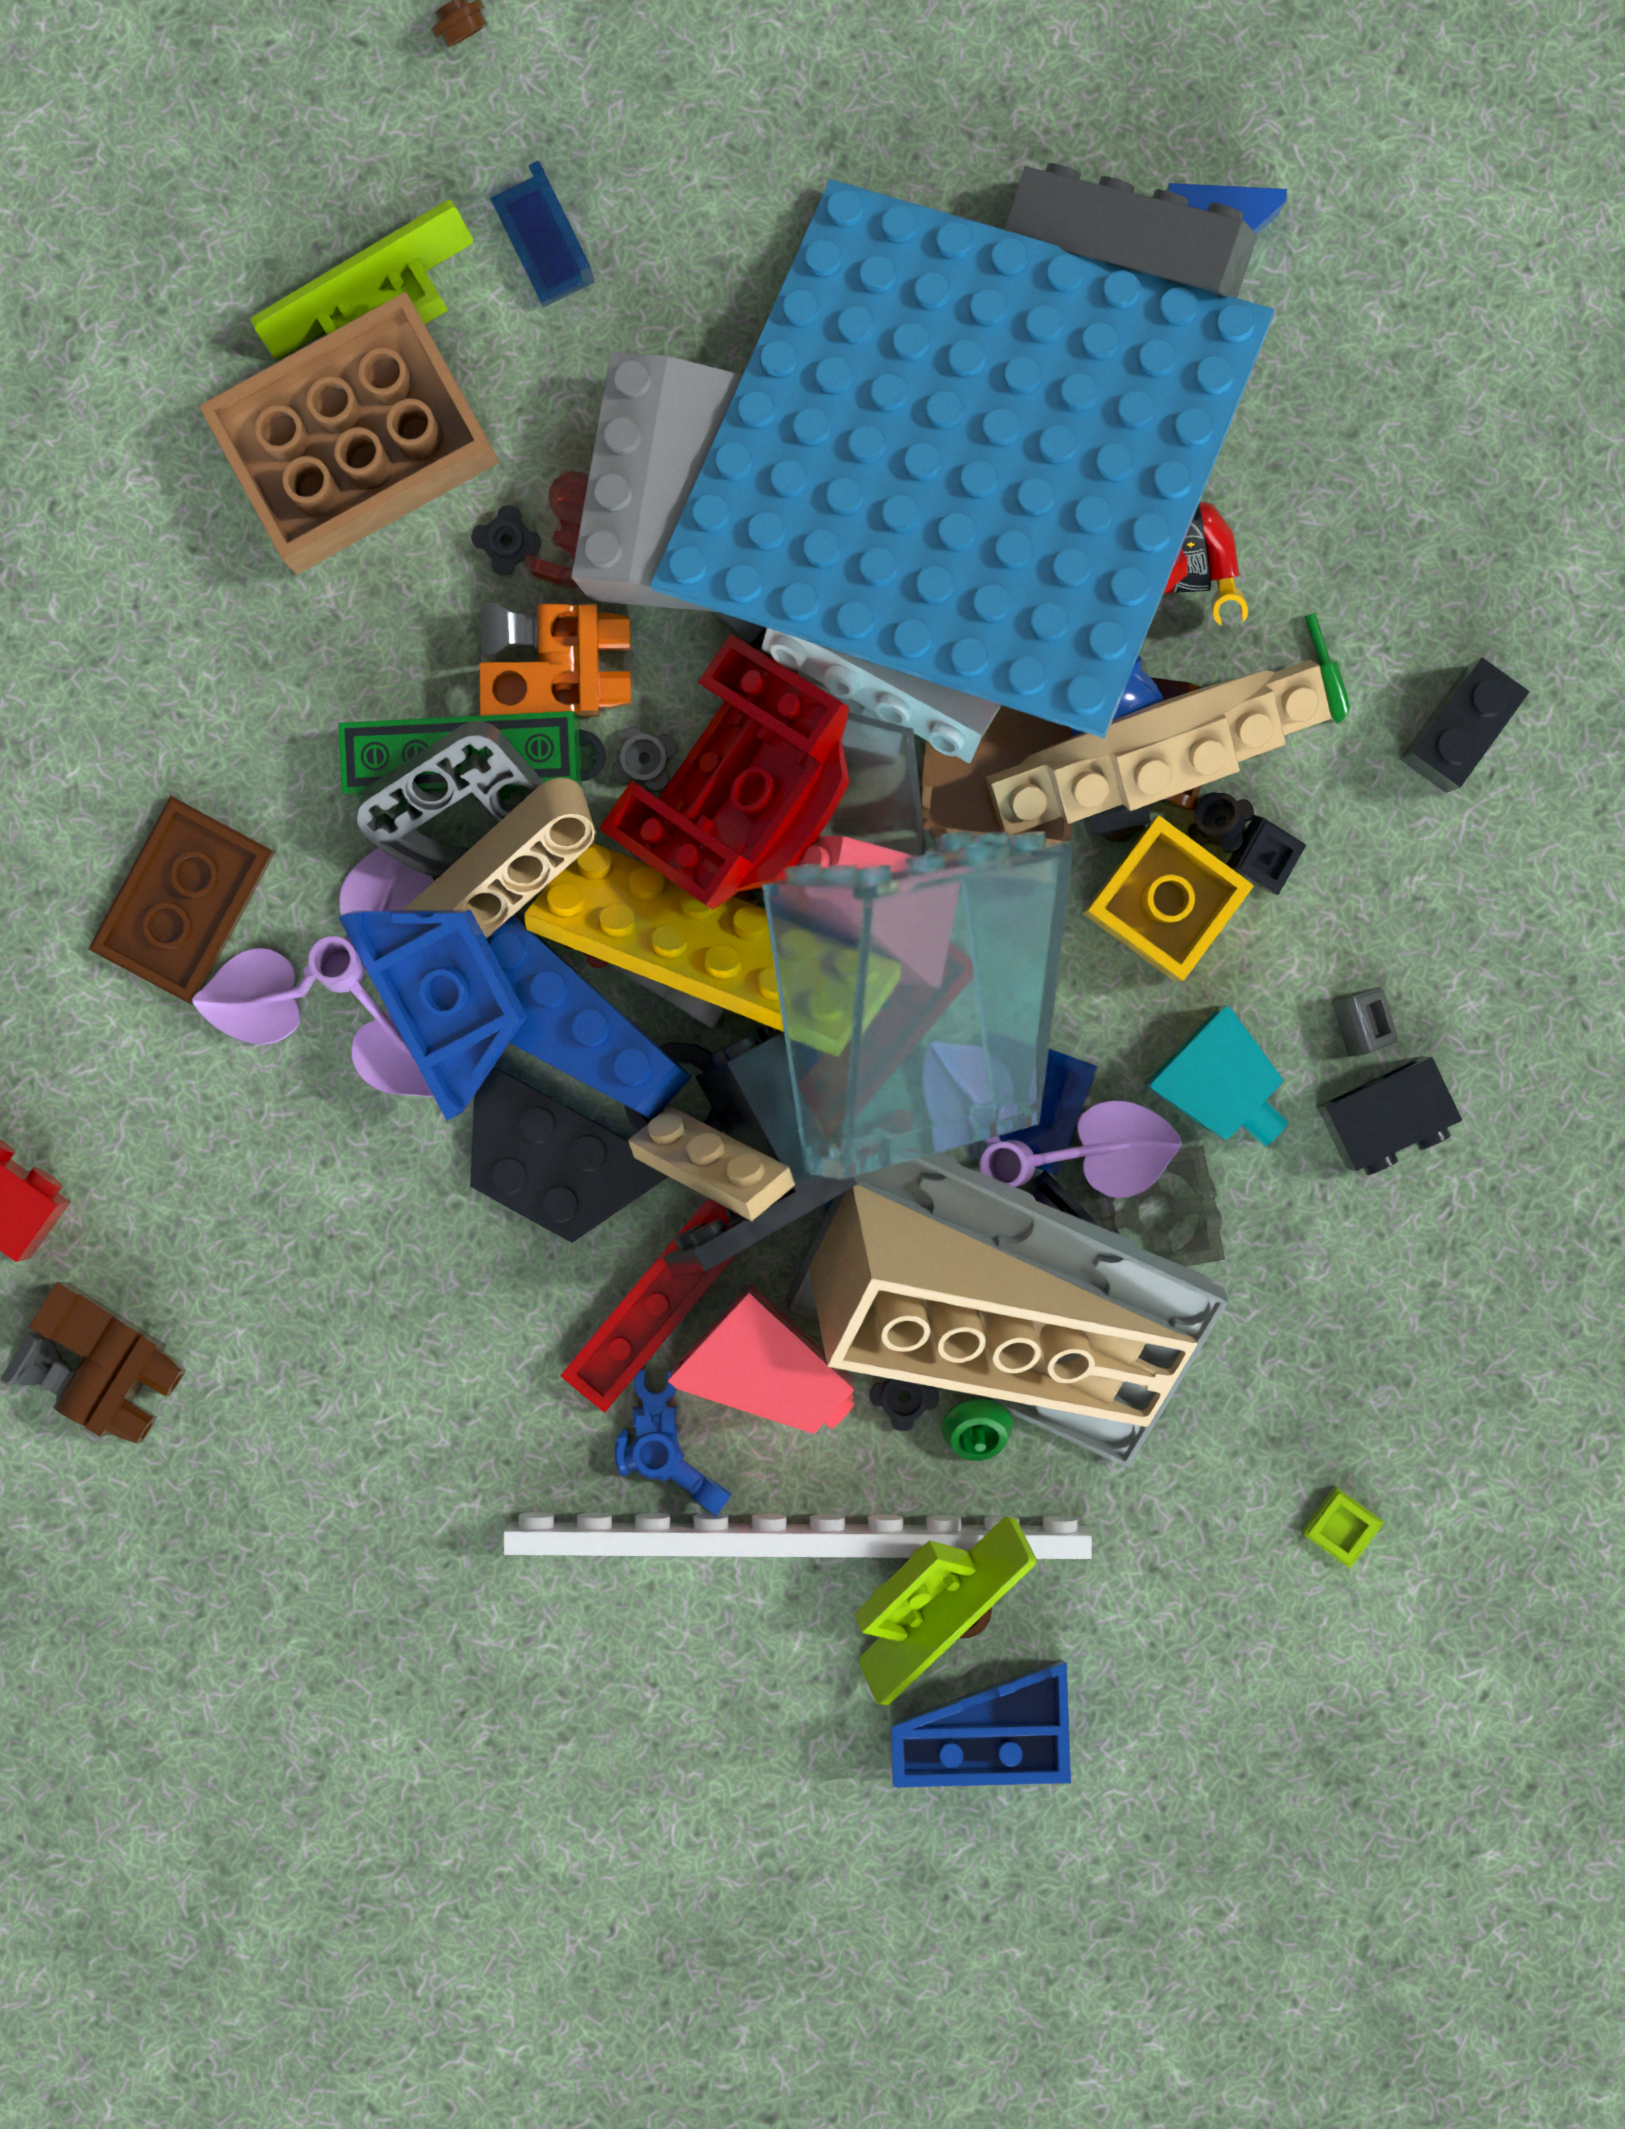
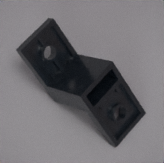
[663,995,889,1278]

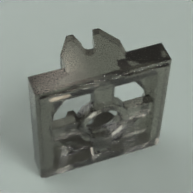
[1091,1145,1225,1267]

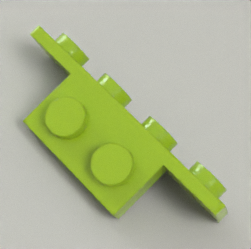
[250,200,473,360]
[854,1516,1037,1706]

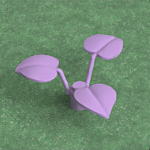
[192,848,434,1097]
[919,1039,1181,1198]

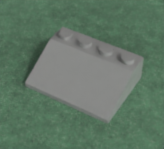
[572,352,743,612]

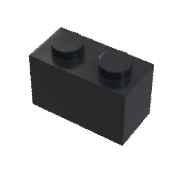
[1400,657,1530,793]
[1317,1056,1463,1175]

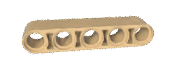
[378,778,595,994]

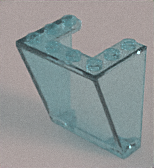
[762,831,1073,1180]

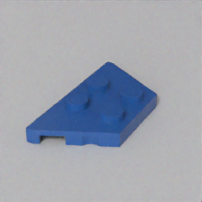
[338,910,527,1121]

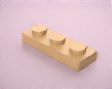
[628,1106,795,1221]

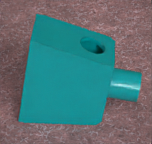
[1143,1005,1289,1147]

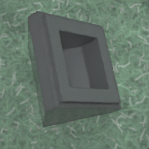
[1332,987,1398,1057]

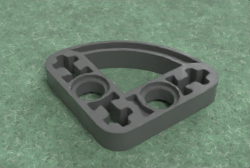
[357,721,545,878]

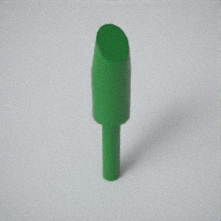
[1305,613,1350,724]

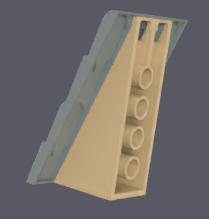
[786,1123,1229,1468]

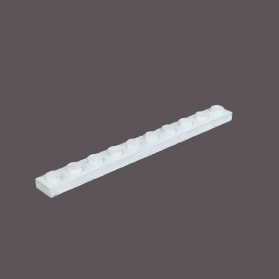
[504,1512,1092,1559]

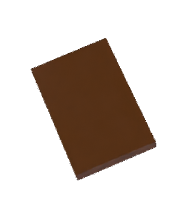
[88,796,276,1005]

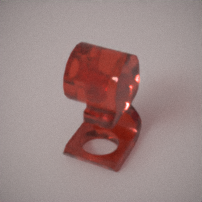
[524,471,589,589]

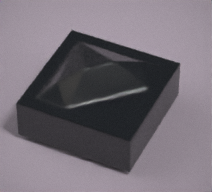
[1084,805,1151,842]
[1226,815,1306,895]

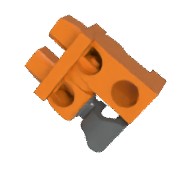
[479,602,632,717]

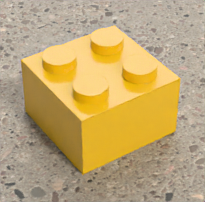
[1082,815,1254,982]

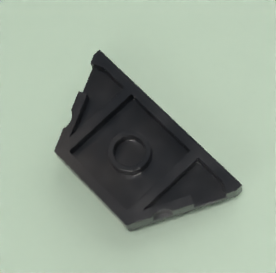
[470,1066,669,1243]

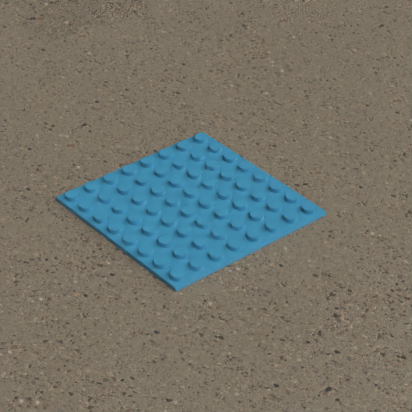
[650,179,1275,739]

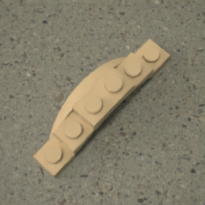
[986,659,1331,835]

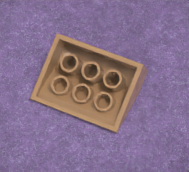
[199,292,500,575]

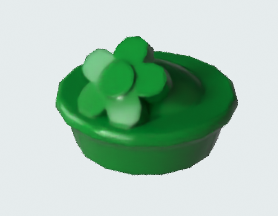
[941,1398,1013,1461]

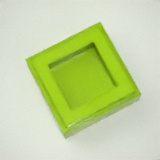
[1301,1486,1385,1569]

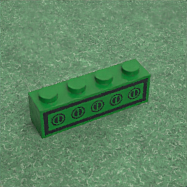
[338,711,583,807]

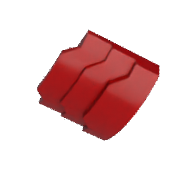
[599,633,849,910]

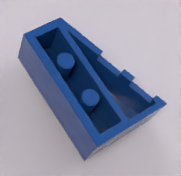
[890,1660,1071,1788]

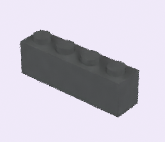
[1004,163,1258,298]

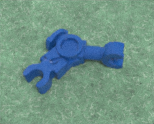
[615,1369,732,1516]

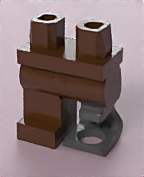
[0,1282,186,1444]

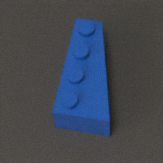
[487,915,692,1120]

